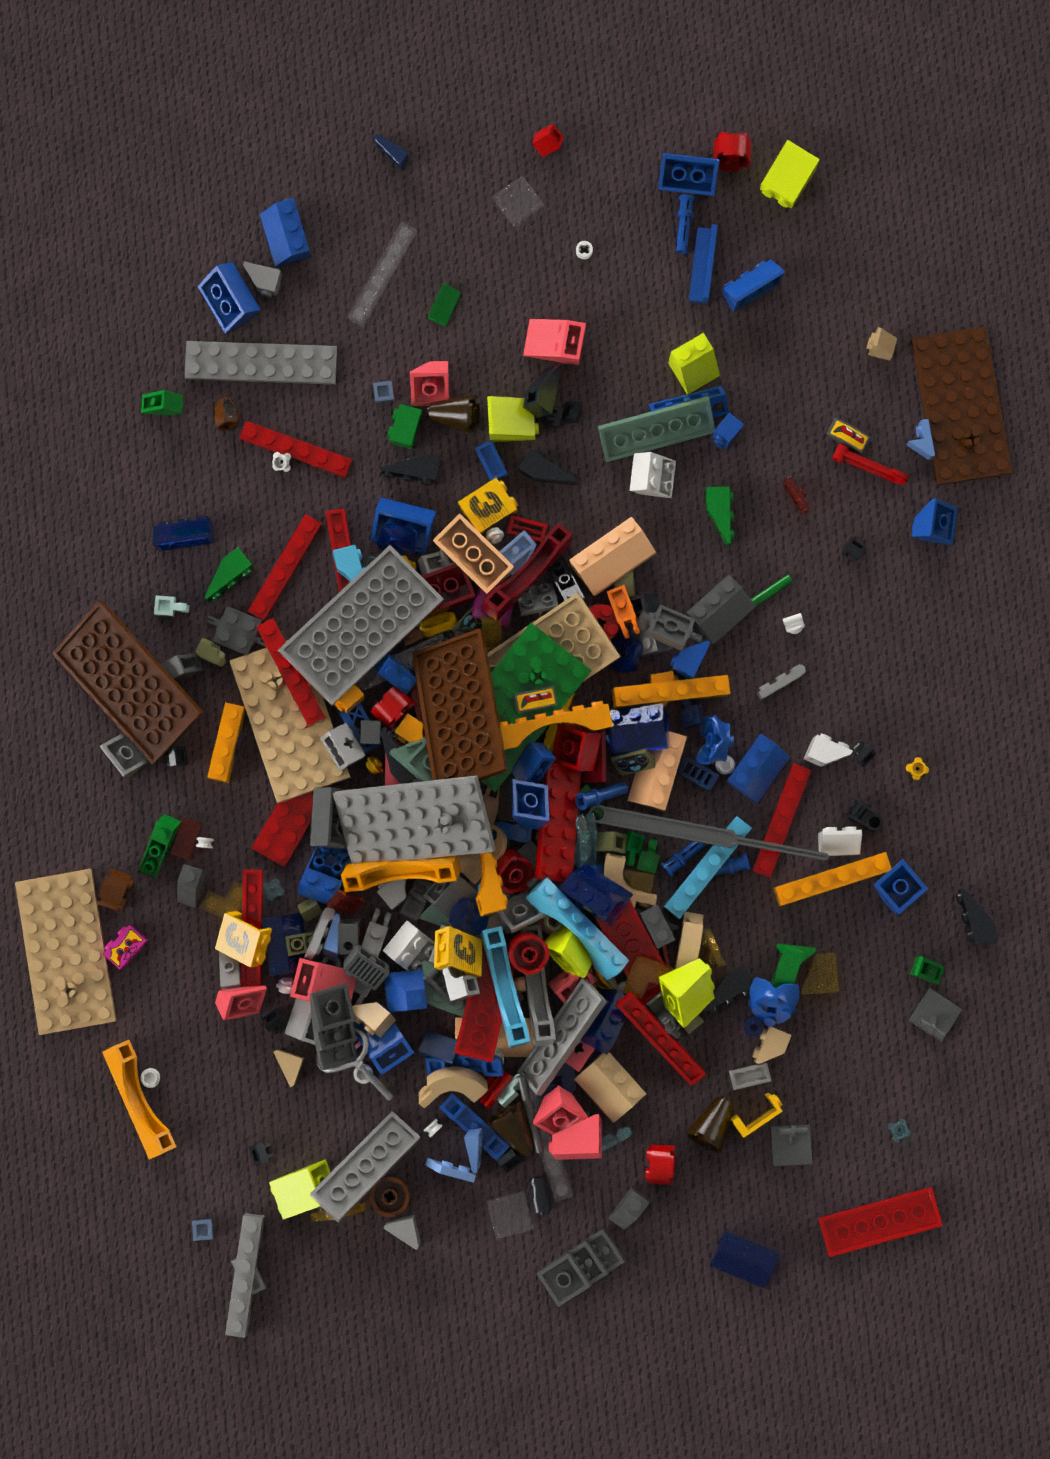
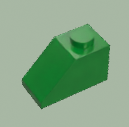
[141,390,183,415]

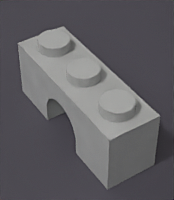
[442,966,480,1001]

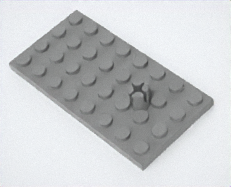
[278,545,444,706]
[333,775,496,863]

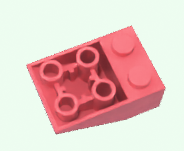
[523,319,586,366]
[290,958,357,1001]

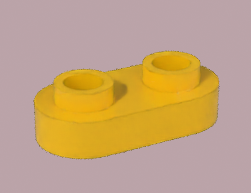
[419,612,457,637]

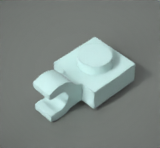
[154,595,190,617]
[492,1073,521,1108]

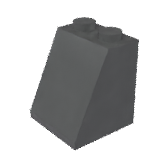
[423,876,481,933]

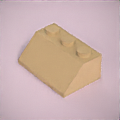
[574,1050,646,1123]

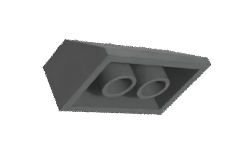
[687,575,756,645]
[310,787,347,849]

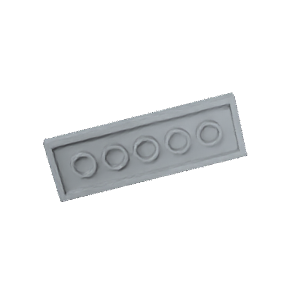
[517,978,607,1096]
[310,1111,420,1223]

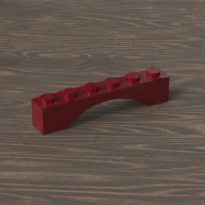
[483,523,573,621]

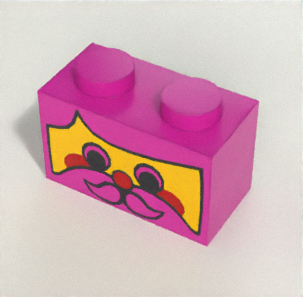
[103,925,149,970]

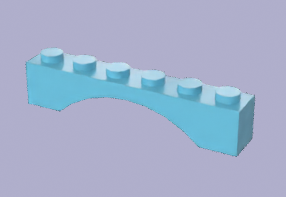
[332,545,365,582]
[664,816,752,919]
[526,878,629,981]
[481,926,530,1049]

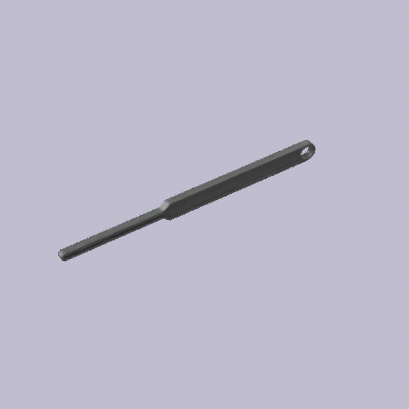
[589,805,829,861]

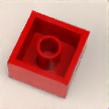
[552,724,601,771]

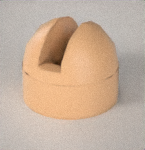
[513,976,526,992]

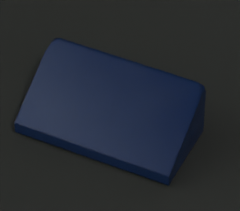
[418,1031,459,1064]

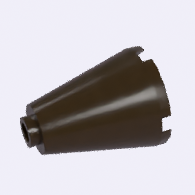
[426,395,480,433]
[686,1096,734,1153]
[487,1100,535,1157]

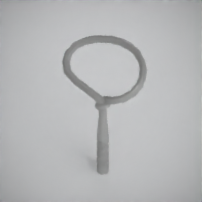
[315,1027,393,1100]

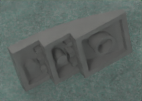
[310,983,358,1070]
[537,1228,626,1307]

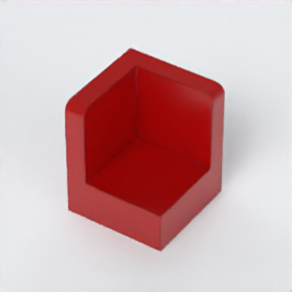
[532,124,564,157]

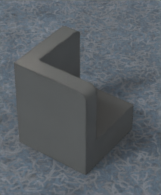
[360,720,381,746]

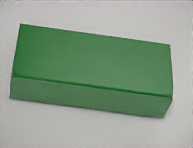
[428,283,461,327]

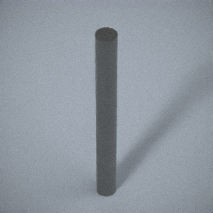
[517,1075,544,1153]

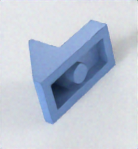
[907,419,935,460]

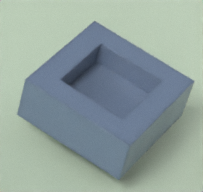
[373,381,394,403]
[192,1219,214,1241]

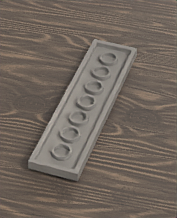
[185,341,337,385]

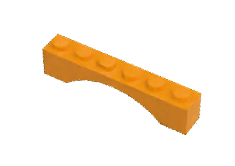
[611,675,730,709]
[500,701,613,750]
[476,852,508,917]
[773,852,892,906]
[341,855,462,892]
[102,1040,176,1160]

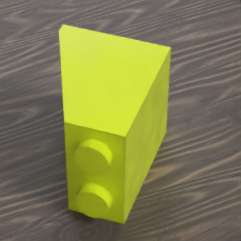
[760,140,820,209]
[668,333,720,394]
[487,396,539,442]
[545,925,592,978]
[659,958,715,1028]
[269,1159,331,1219]

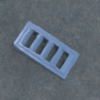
[323,914,340,959]
[464,1128,483,1174]

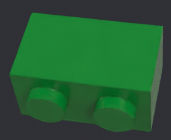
[387,404,422,449]

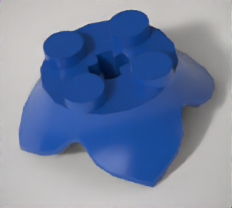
[695,715,734,765]
[748,977,800,1027]

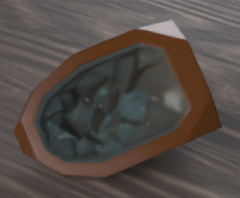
[214,397,239,431]

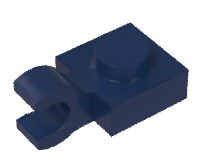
[680,699,704,729]

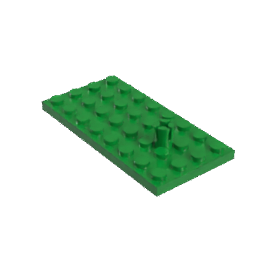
[481,623,592,792]

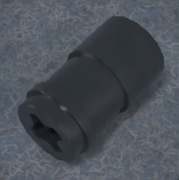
[529,1176,552,1215]

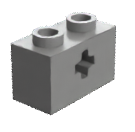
[321,723,366,771]

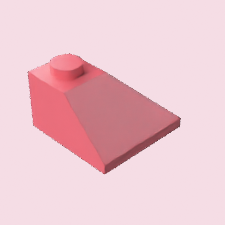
[410,361,449,406]
[215,986,267,1021]
[533,1086,588,1135]

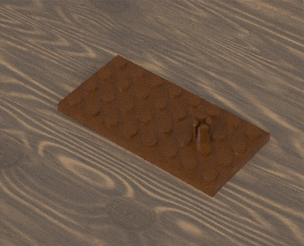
[911,326,1013,486]
[52,600,203,765]
[412,628,508,781]

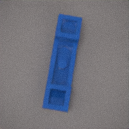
[425,1055,504,1076]
[439,1093,510,1161]

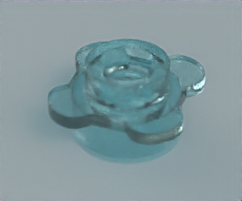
[263,878,284,901]
[888,1119,911,1141]

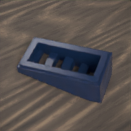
[374,134,409,170]
[676,756,719,792]

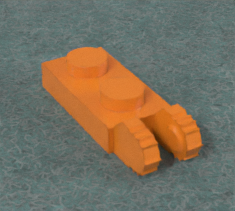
[607,585,641,639]

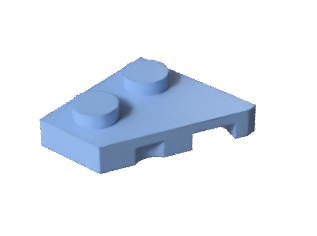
[499,530,537,575]
[425,1158,476,1183]

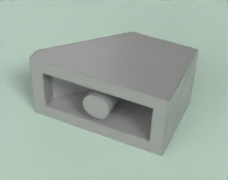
[243,261,282,298]

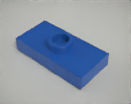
[475,440,508,481]

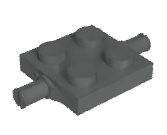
[639,605,703,651]
[206,606,266,655]

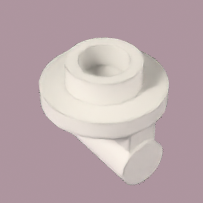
[783,613,805,634]

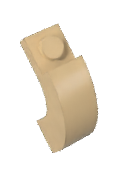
[604,852,657,908]
[674,912,704,970]
[419,1066,488,1108]

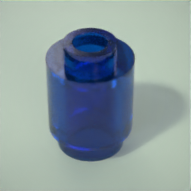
[743,1015,764,1037]

